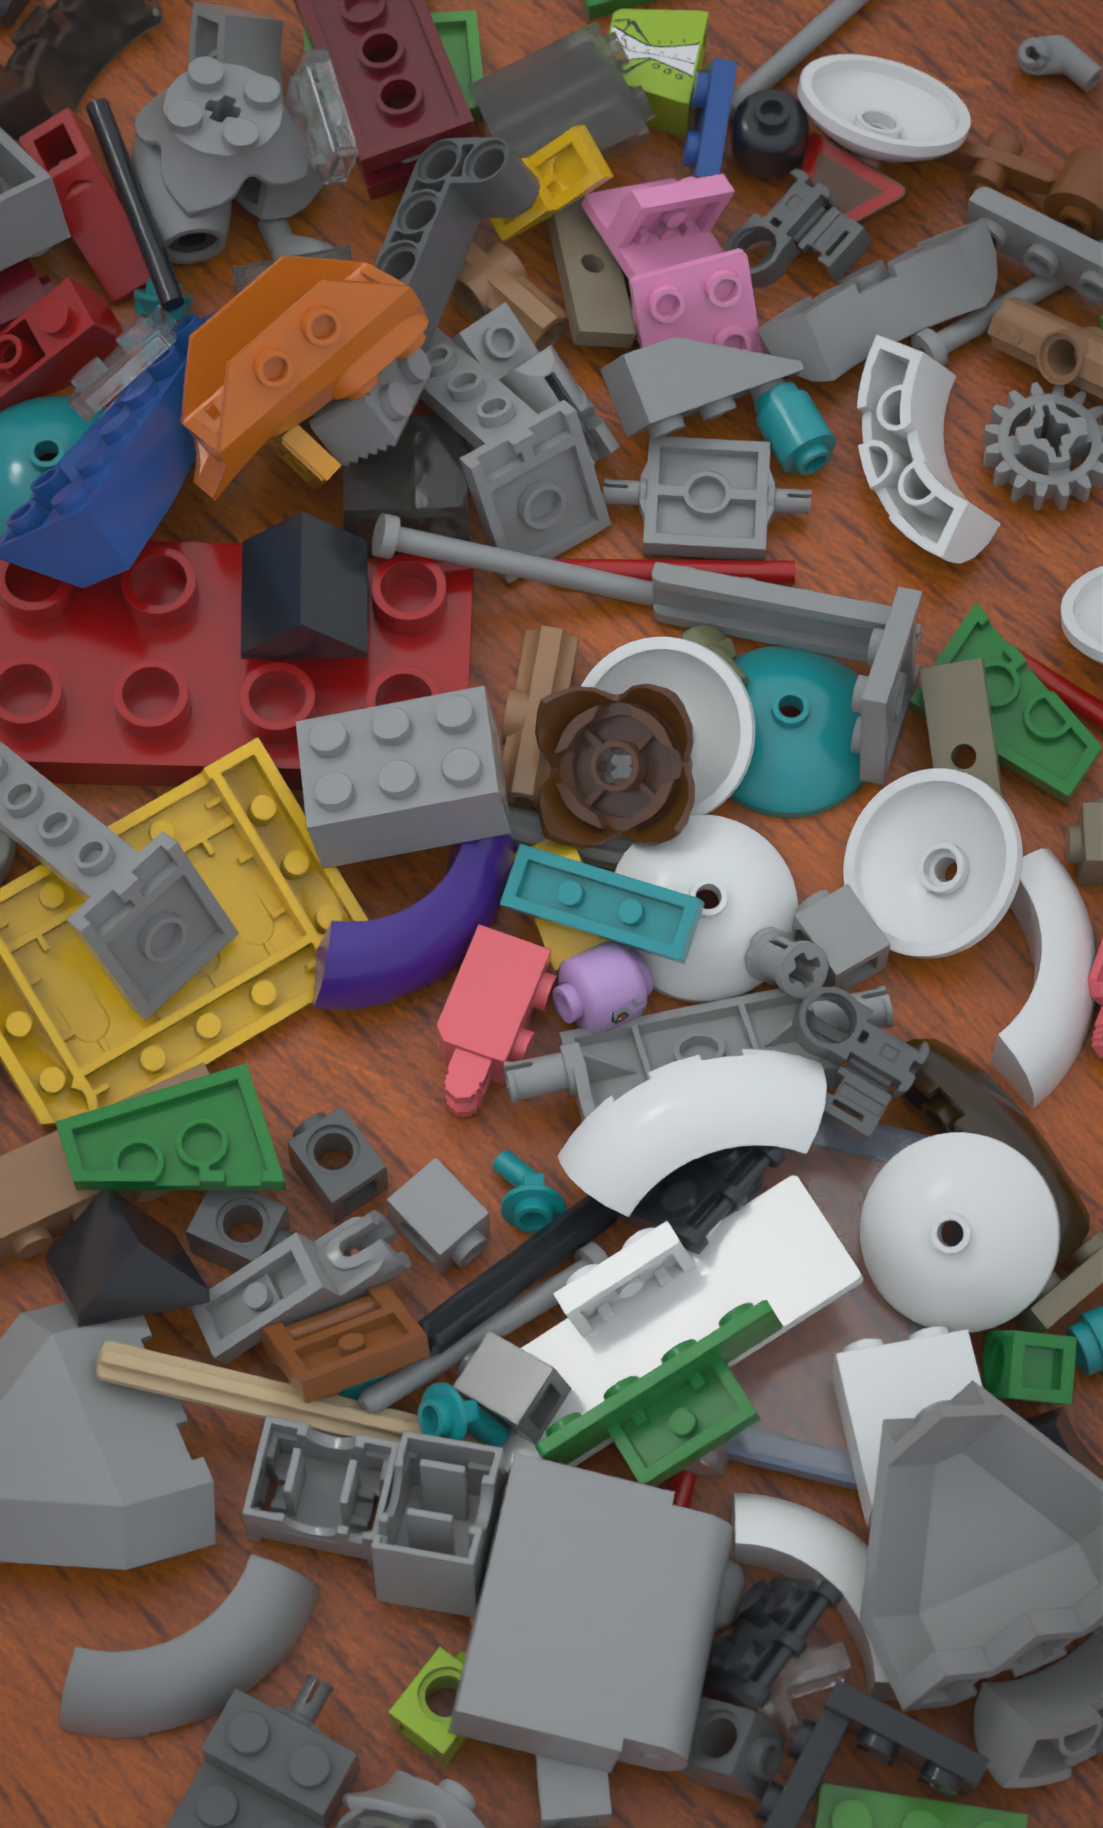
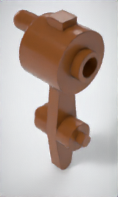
[935,130,1103,241]

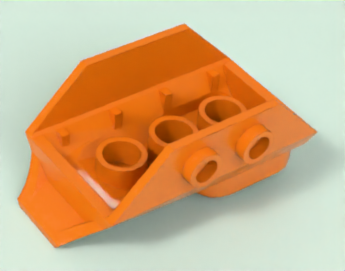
[180,255,429,501]

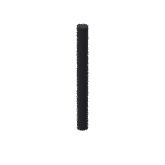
[86,98,185,311]

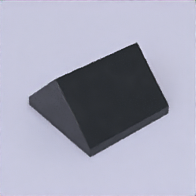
[241,511,368,659]
[45,1190,210,1327]

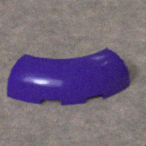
[313,834,515,1010]

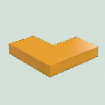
[265,425,341,490]

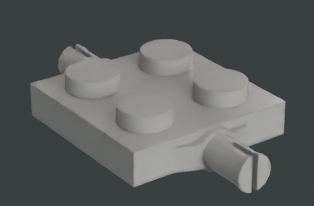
[603,435,812,560]

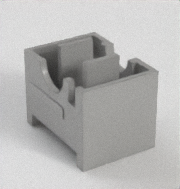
[242,1415,400,1565]
[371,1431,505,1618]

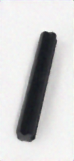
[418,1195,618,1355]

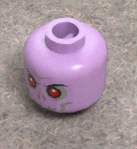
[552,941,653,1033]

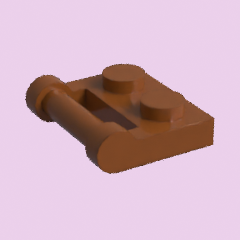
[261,1282,431,1404]

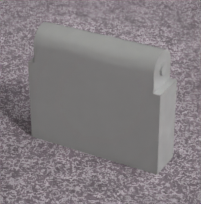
[448,1452,734,1773]

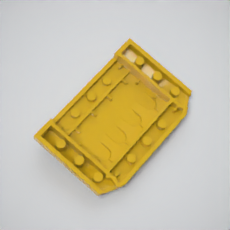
[0,737,368,1126]

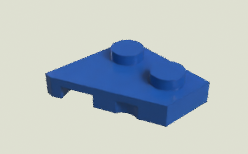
[681,58,738,178]

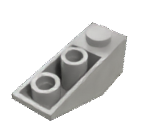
[600,337,804,440]

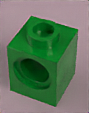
[981,1330,1077,1405]

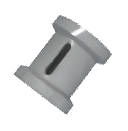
[745,927,829,999]

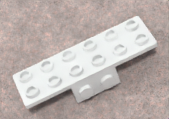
[501,1175,863,1474]

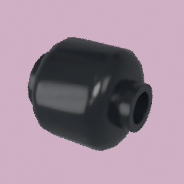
[731,90,809,179]

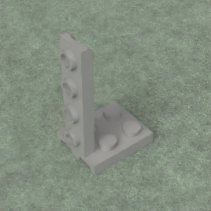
[965,187,1103,304]
[420,327,611,583]
[652,562,923,785]
[0,742,239,1021]

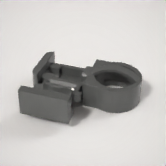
[725,169,872,288]
[792,987,930,1144]

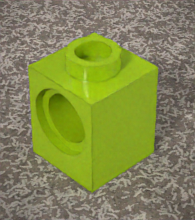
[388,1647,468,1768]

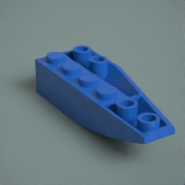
[0,310,219,588]

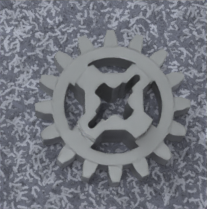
[982,382,1103,511]

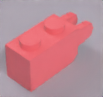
[436,924,558,1118]

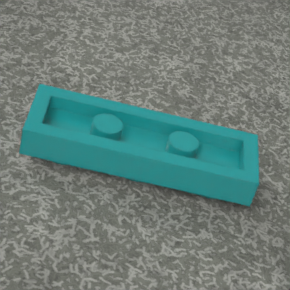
[500,844,705,964]

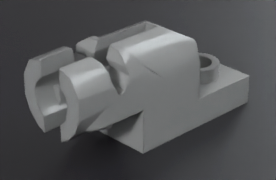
[452,302,620,465]
[190,1210,412,1364]

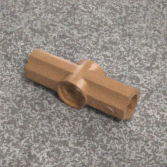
[452,233,569,353]
[987,297,1103,399]
[502,625,578,813]

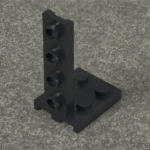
[754,1679,990,1828]

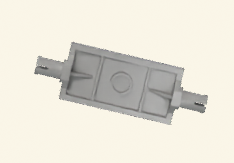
[503,985,894,1122]

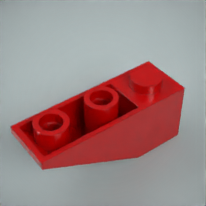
[19,107,151,306]
[0,277,130,412]

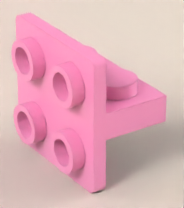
[581,174,735,280]
[629,248,763,353]

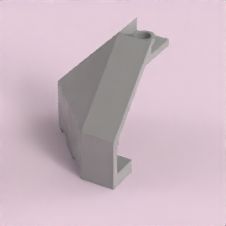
[0,1302,216,1570]
[860,1380,1103,1711]

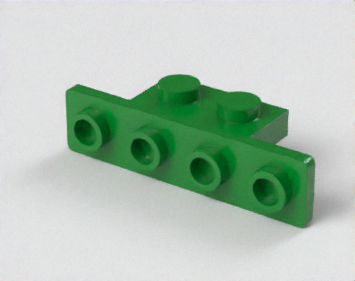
[535,1300,783,1487]

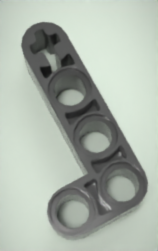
[374,137,540,354]

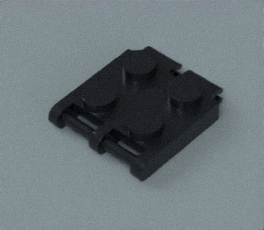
[618,1145,785,1254]
[702,1577,844,1709]

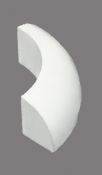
[857,335,1001,564]
[990,848,1097,1110]
[558,1049,827,1217]
[732,1492,898,1701]

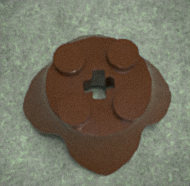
[535,683,695,849]

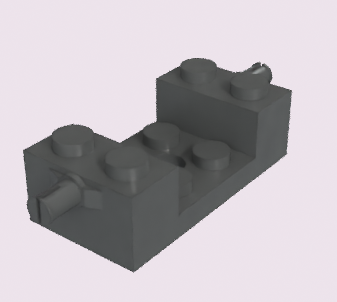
[167,1674,361,1828]

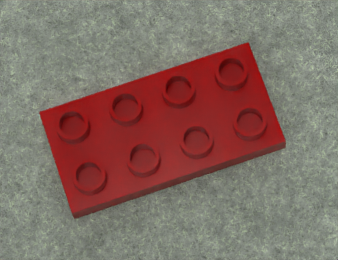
[0,537,474,790]

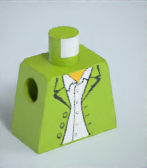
[569,9,709,137]

